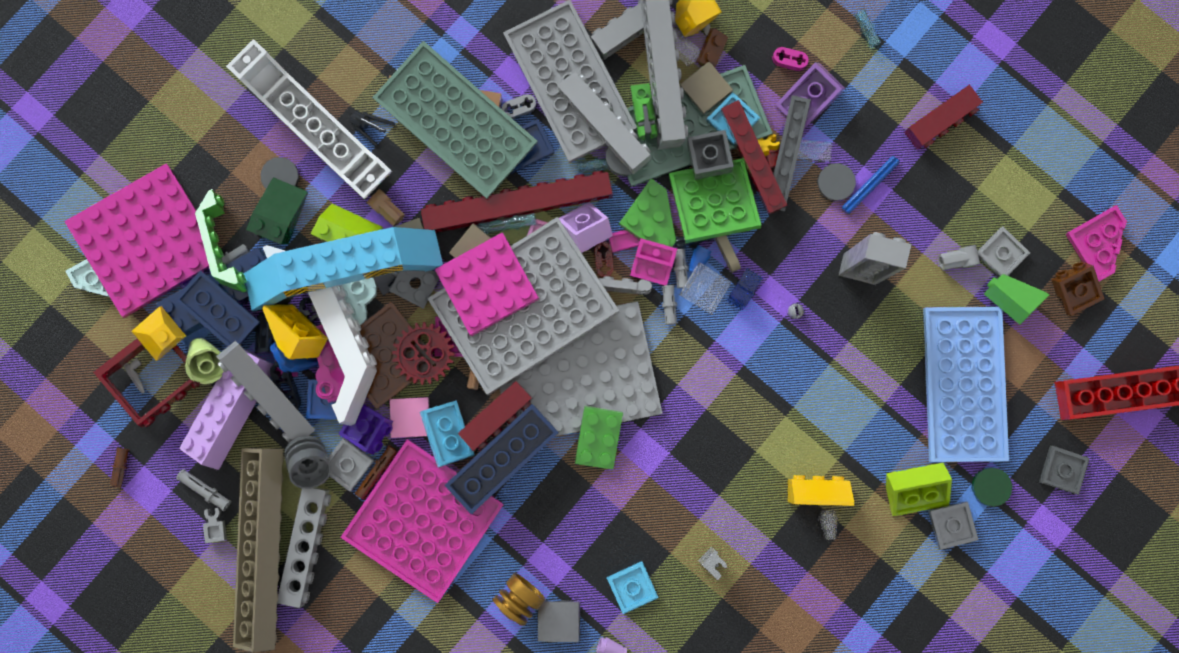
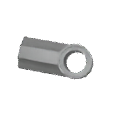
[938,245,980,271]

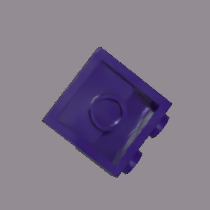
[339,403,393,455]

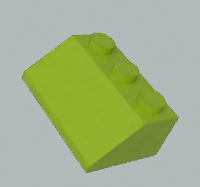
[311,204,383,242]
[886,463,952,516]

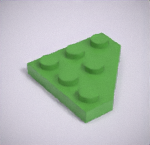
[618,179,676,247]

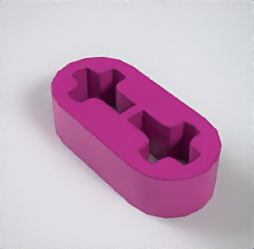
[772,47,808,71]

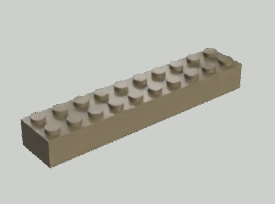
[233,448,284,653]

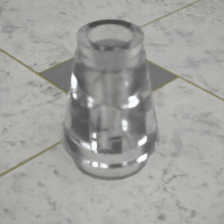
[818,510,838,540]

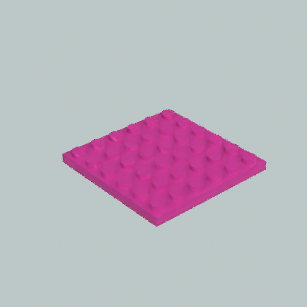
[64,163,224,318]
[340,439,504,603]

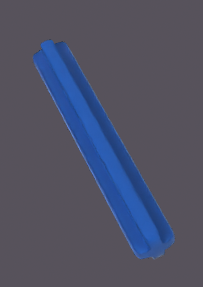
[842,156,900,214]

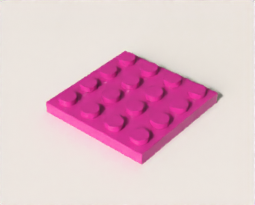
[435,232,539,337]

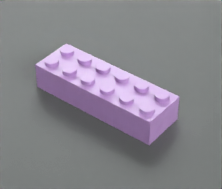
[179,348,273,470]

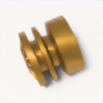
[493,573,546,626]

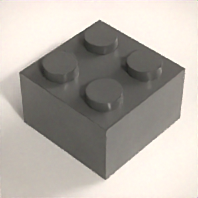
[687,130,734,180]

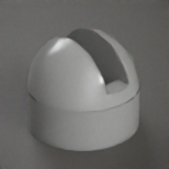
[788,303,804,319]

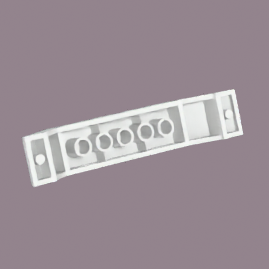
[226,39,392,199]
[263,245,377,426]

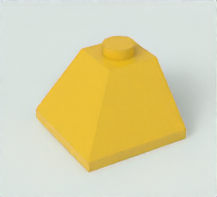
[675,0,722,37]
[132,306,186,361]

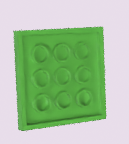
[669,159,761,243]

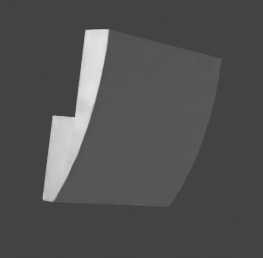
[538,600,580,642]

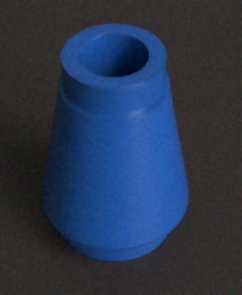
[689,245,712,274]

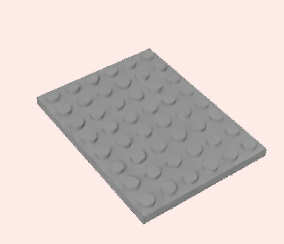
[427,217,620,396]
[500,301,662,436]

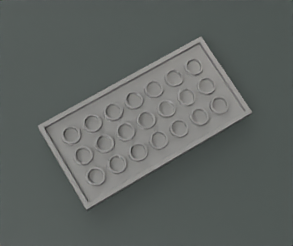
[503,0,637,163]

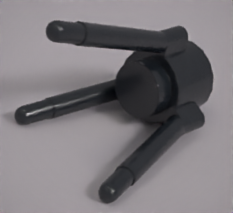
[350,110,396,147]

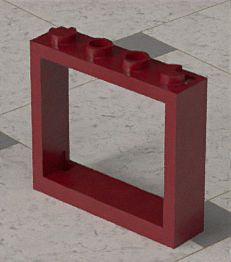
[93,338,201,427]

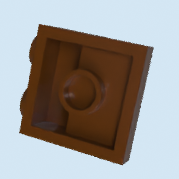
[1051,262,1104,316]

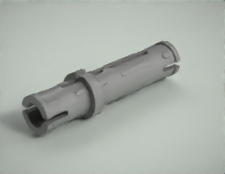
[176,469,231,511]

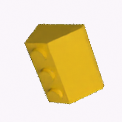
[788,475,854,506]

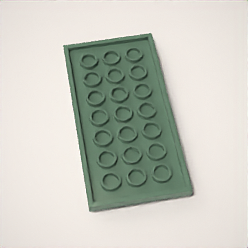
[372,41,538,199]
[627,65,773,187]

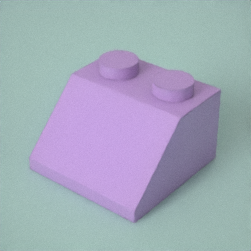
[559,202,613,253]

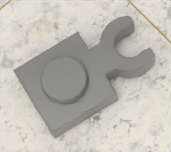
[203,508,227,543]

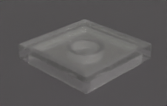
[679,262,732,315]

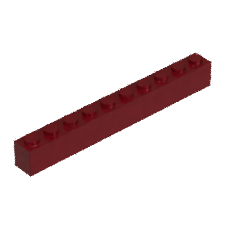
[421,171,613,233]

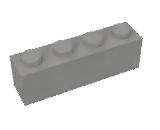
[591,1,644,60]

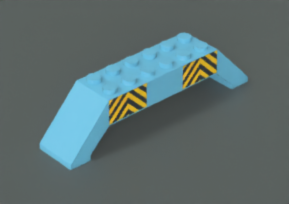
[244,227,443,311]

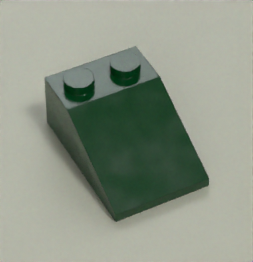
[246,177,309,245]

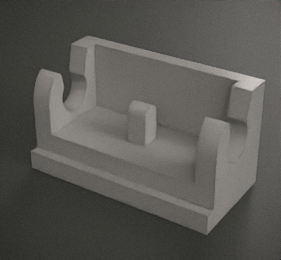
[698,547,727,580]

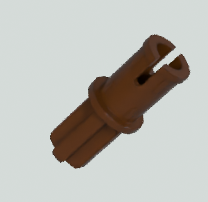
[110,448,130,487]

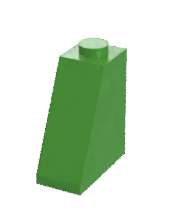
[984,274,1049,324]

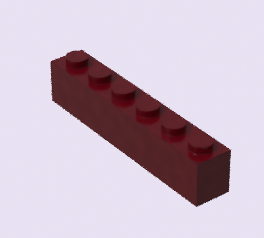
[721,100,787,215]

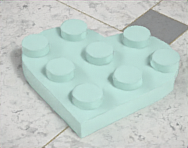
[339,278,377,325]

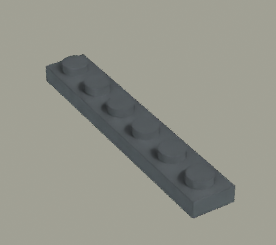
[773,95,811,212]

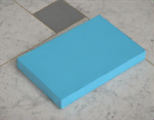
[420,400,475,467]

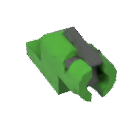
[631,83,658,140]

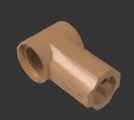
[366,189,405,226]

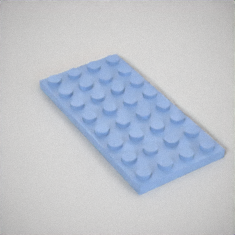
[923,307,1009,462]

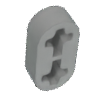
[502,94,536,119]

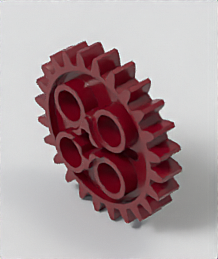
[392,322,456,385]

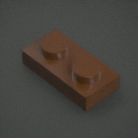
[696,28,728,68]

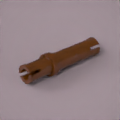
[355,445,398,500]

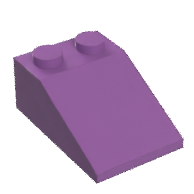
[776,62,846,129]

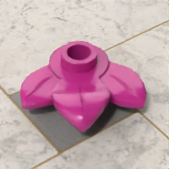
[316,365,345,399]

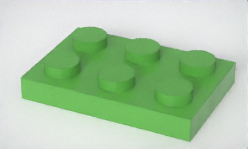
[575,406,623,469]

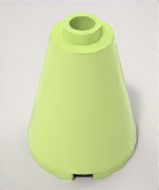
[185,338,224,384]

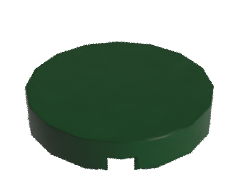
[972,467,1012,507]

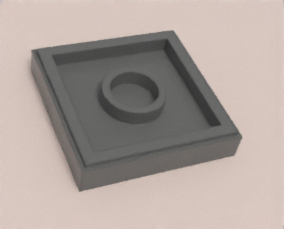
[1039,446,1090,495]

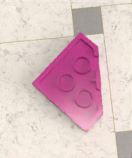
[1065,205,1127,281]

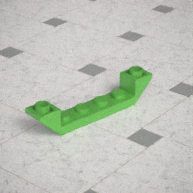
[195,189,247,292]

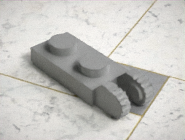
[599,276,652,295]

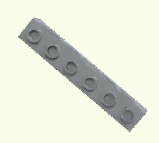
[277,487,331,608]

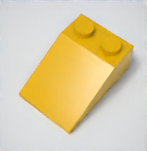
[262,305,328,360]

